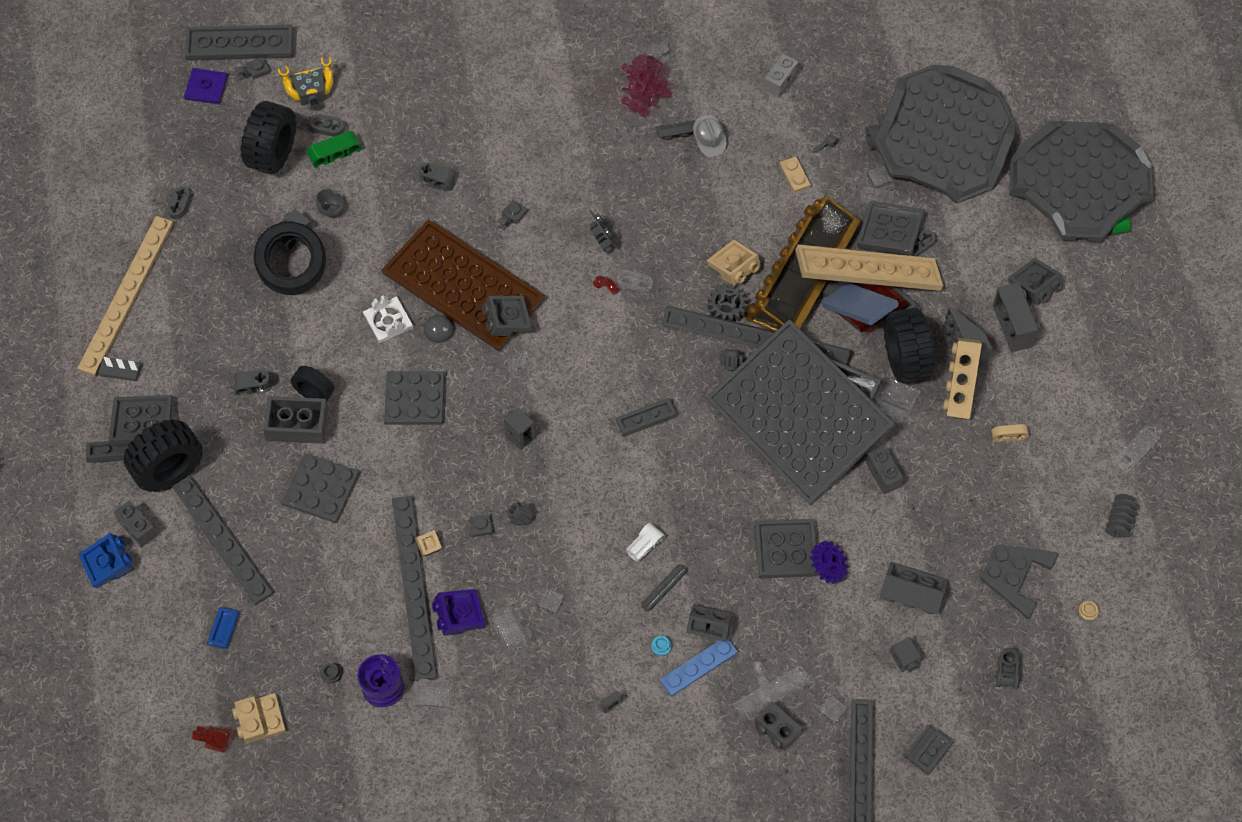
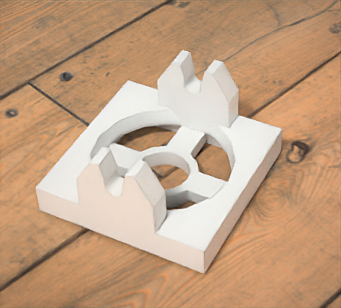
[363,296,413,343]

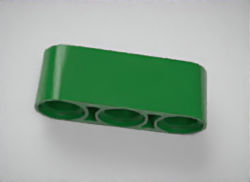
[306,131,362,168]

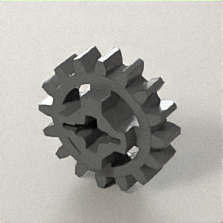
[707,284,748,321]

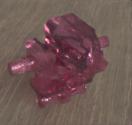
[621,55,672,117]

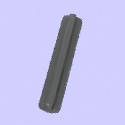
[641,564,686,612]

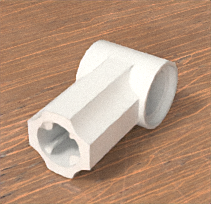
[626,523,665,562]

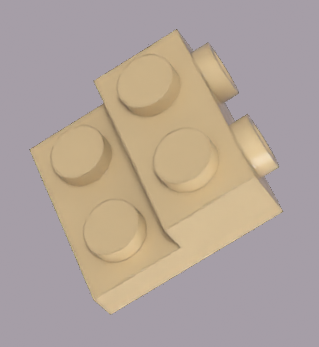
[707,240,761,286]
[232,693,286,744]

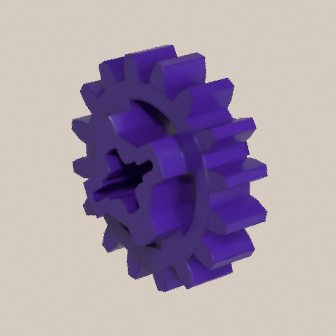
[810,540,849,584]

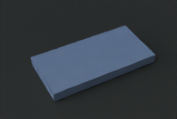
[821,284,899,325]

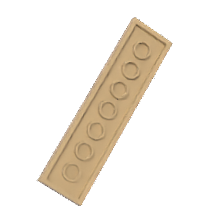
[795,245,943,291]

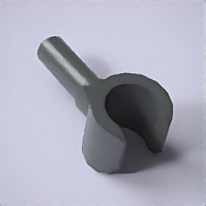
[813,134,837,153]

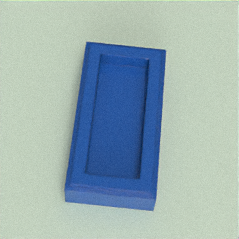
[207,607,240,649]

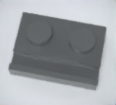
[904,724,953,775]

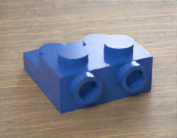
[78,533,133,588]

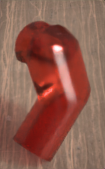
[593,276,620,295]

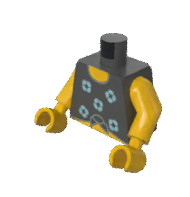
[278,57,334,110]

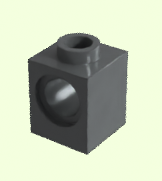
[890,637,921,672]

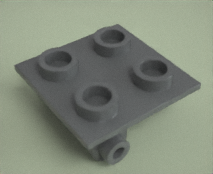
[589,210,620,254]

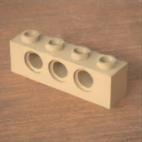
[943,338,982,419]

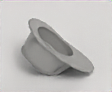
[693,115,727,157]

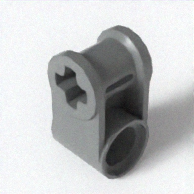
[419,162,455,191]
[234,370,272,396]
[996,648,1019,689]

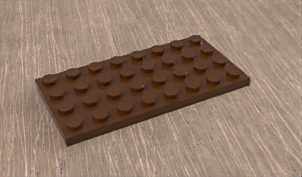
[382,219,545,351]

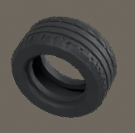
[253,221,326,295]

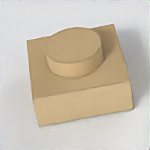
[415,530,442,556]

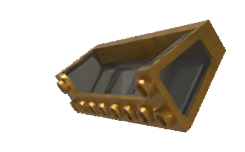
[745,195,860,331]

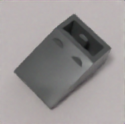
[943,306,992,368]

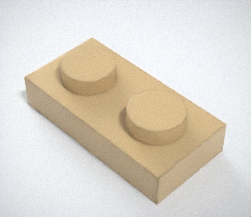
[779,157,811,193]

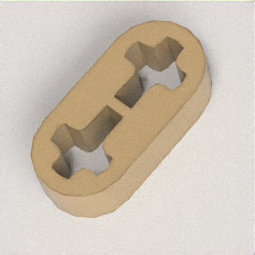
[991,424,1029,442]

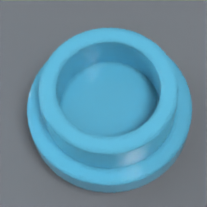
[651,636,671,656]

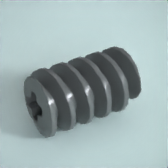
[1105,494,1138,537]

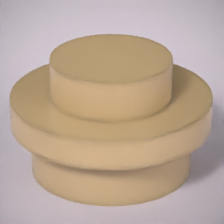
[1078,601,1099,621]

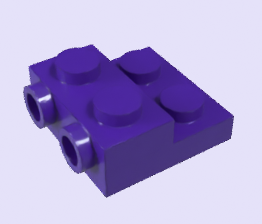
[432,589,485,636]

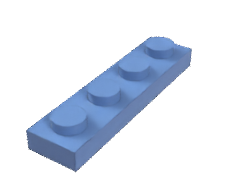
[660,638,738,697]

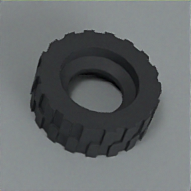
[290,365,335,402]

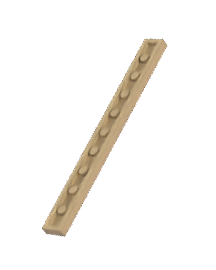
[77,216,174,377]

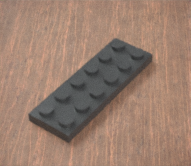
[185,24,293,60]

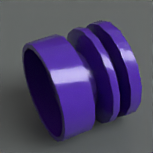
[357,654,404,707]

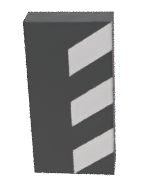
[98,357,141,382]

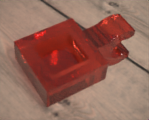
[192,726,230,753]

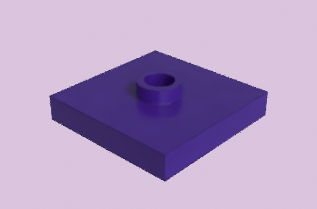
[184,68,228,105]

